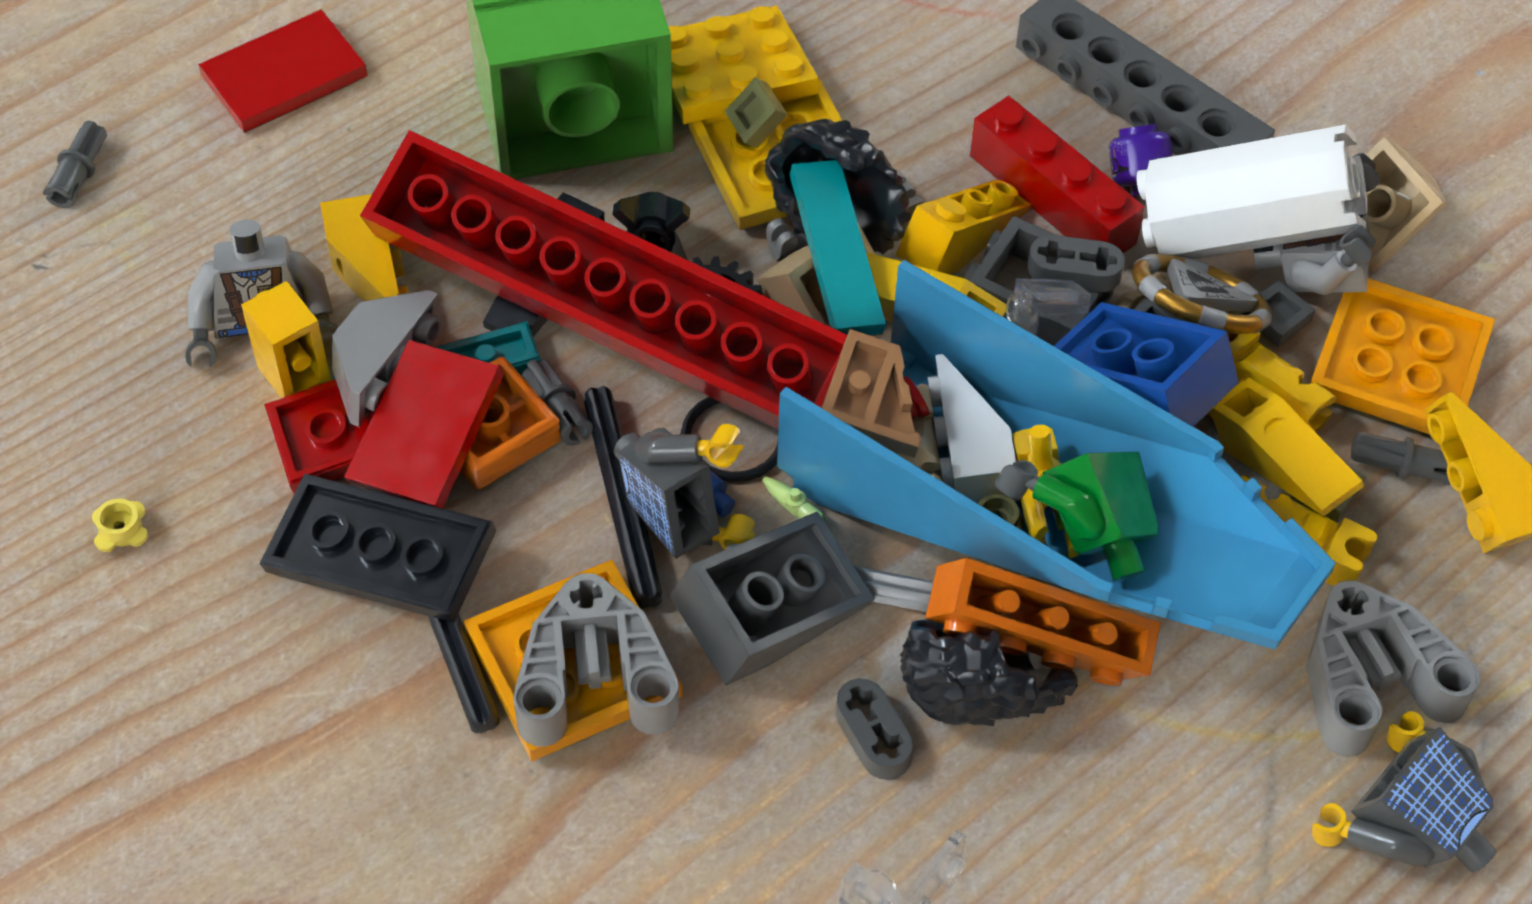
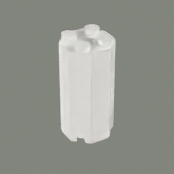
[1137,125,1368,259]

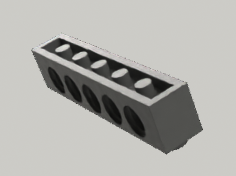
[1016,0,1275,156]

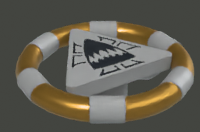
[1132,254,1272,334]

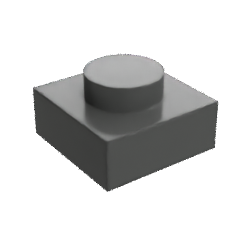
[1242,280,1316,347]

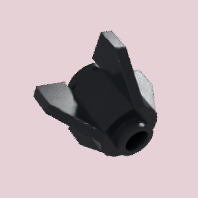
[612,192,690,260]

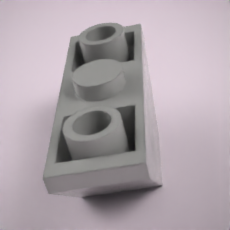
[332,290,441,427]

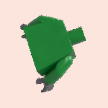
[995,452,1159,581]

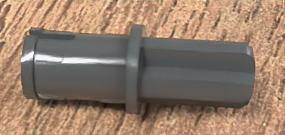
[43,121,107,208]
[522,359,593,446]
[1351,432,1450,485]

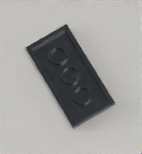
[259,474,497,623]

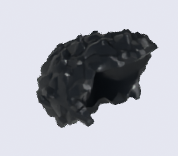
[765,119,911,254]
[900,620,1078,726]

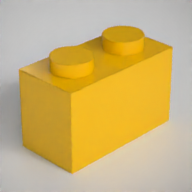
[241,281,331,398]

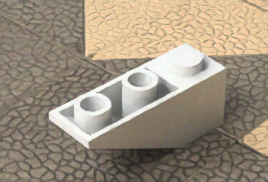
[928,354,1019,503]

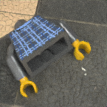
[614,424,755,559]
[1311,711,1497,873]

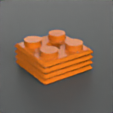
[460,357,561,489]

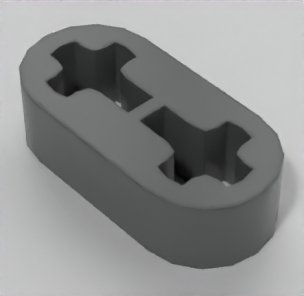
[1027,235,1125,292]
[835,678,913,780]

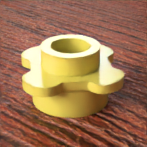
[92,498,148,552]

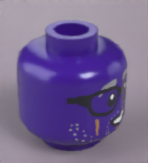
[1108,124,1173,195]

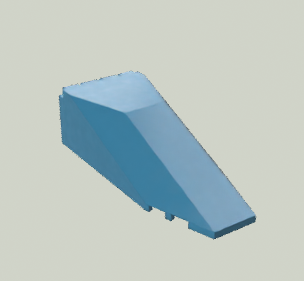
[777,260,1336,650]

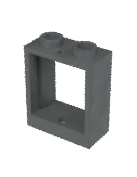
[964,216,1114,346]

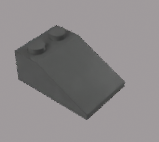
[669,511,875,685]

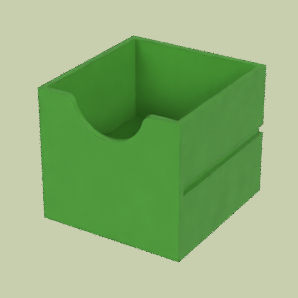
[466,0,673,179]

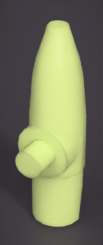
[762,476,826,522]

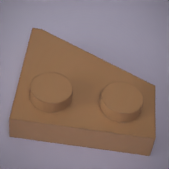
[822,329,921,458]

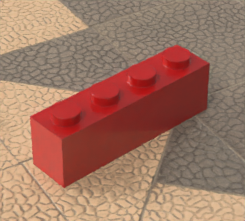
[970,95,1145,254]

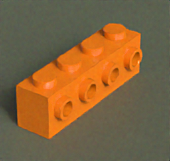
[925,558,1161,686]

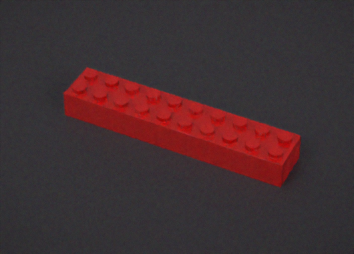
[360,130,847,429]

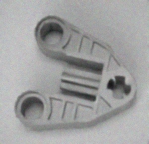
[513,573,679,747]
[1307,580,1480,757]

